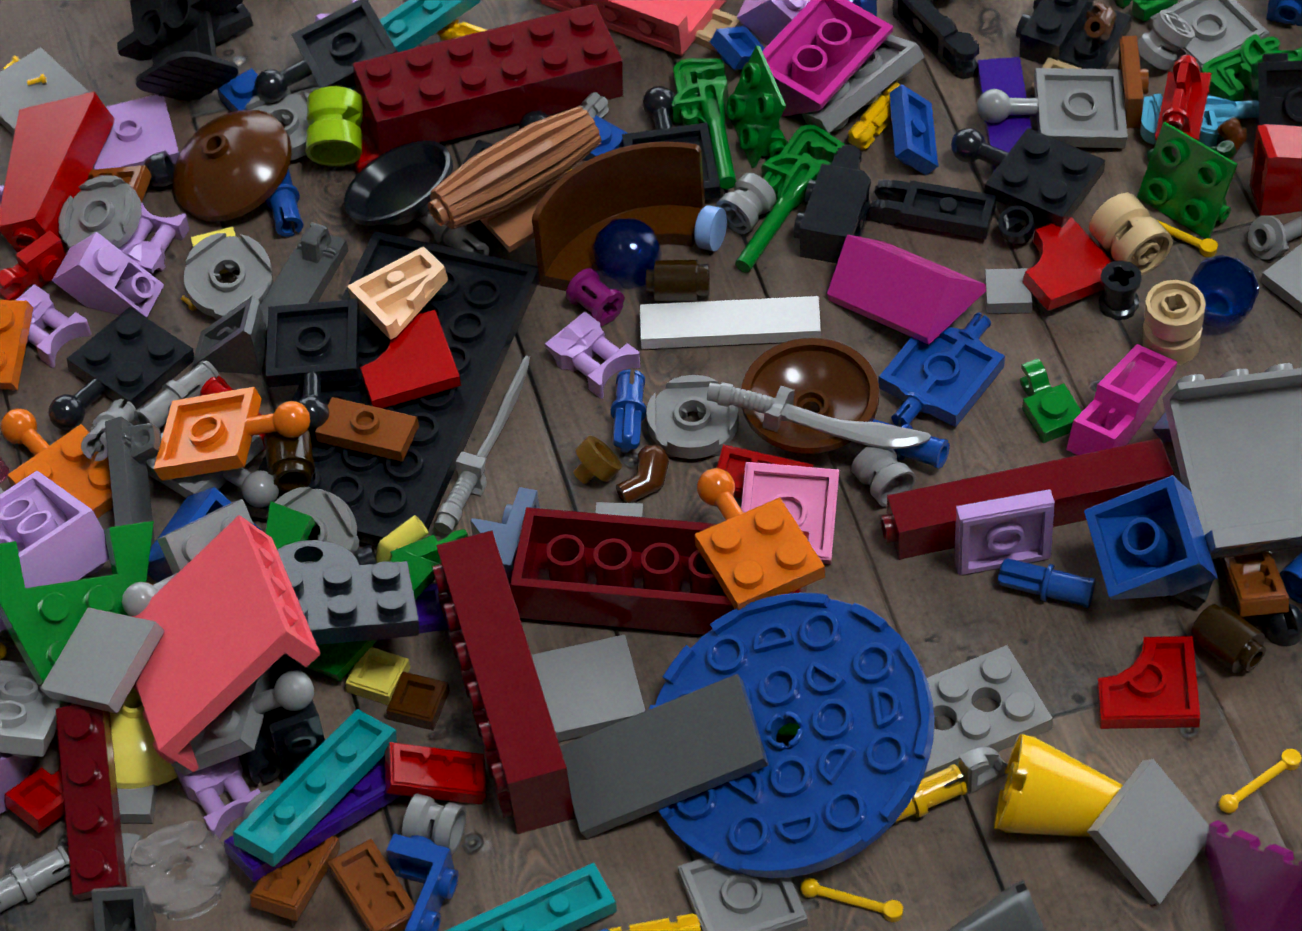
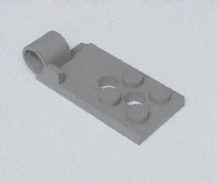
[922,645,1053,779]

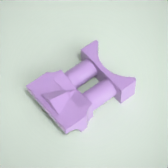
[119,203,190,273]
[16,284,91,368]
[545,311,640,399]
[174,756,261,843]

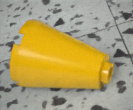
[994,734,1123,837]

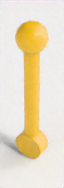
[1156,219,1218,257]
[1218,748,1302,814]
[800,878,903,923]

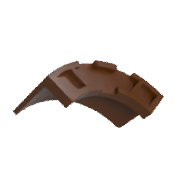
[532,142,705,291]

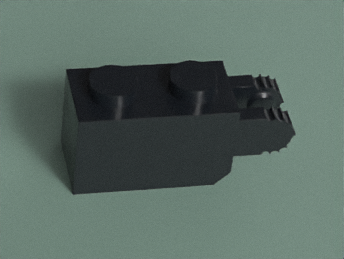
[794,144,871,264]

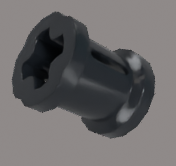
[1098,261,1142,320]

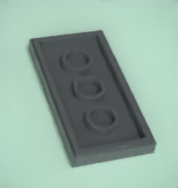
[560,674,769,839]

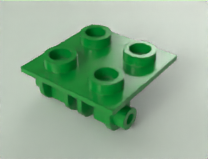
[726,45,788,168]
[1137,122,1238,238]

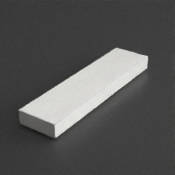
[640,296,821,349]

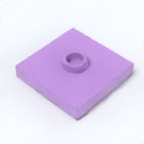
[94,94,179,169]
[954,489,1055,575]

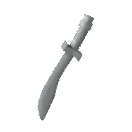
[434,356,530,534]
[707,382,931,449]

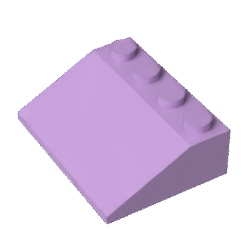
[0,471,109,632]

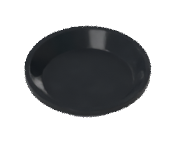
[344,141,453,227]

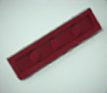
[56,704,127,900]

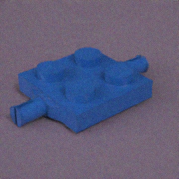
[878,313,1005,427]

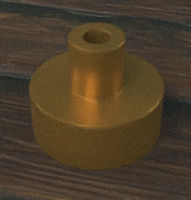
[573,435,622,484]

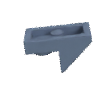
[470,487,540,585]

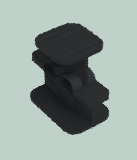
[117,0,243,100]

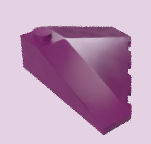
[1205,820,1302,931]

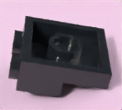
[1016,0,1132,69]
[1251,53,1302,131]

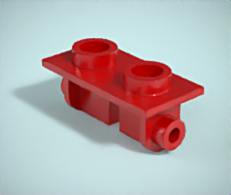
[1155,55,1212,141]

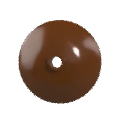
[173,110,292,221]
[741,338,879,454]

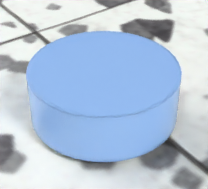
[694,205,727,251]

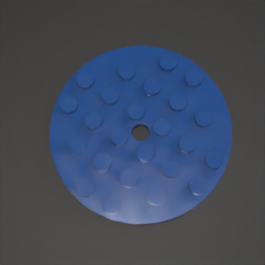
[648,593,935,878]

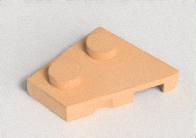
[347,246,448,340]

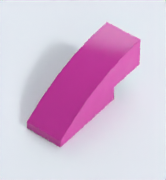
[1066,344,1178,455]

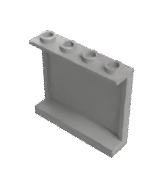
[1162,363,1302,559]

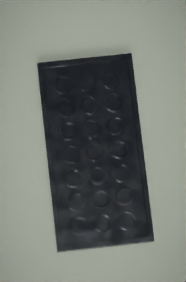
[243,231,539,546]

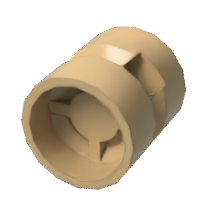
[1089,193,1173,276]
[1141,280,1206,365]

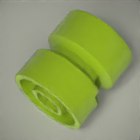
[306,86,363,166]

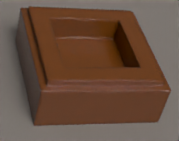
[386,672,450,731]

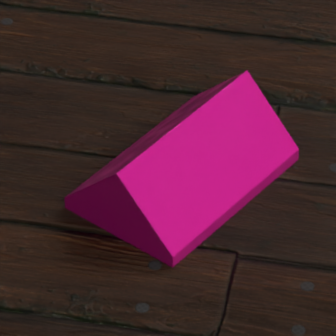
[762,0,893,117]
[827,234,987,345]

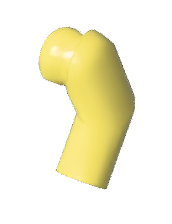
[376,515,429,563]

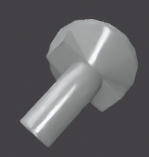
[1248,215,1302,259]

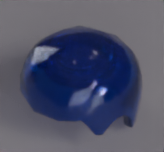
[593,218,662,289]
[1189,255,1259,329]

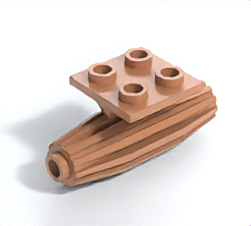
[428,106,601,252]

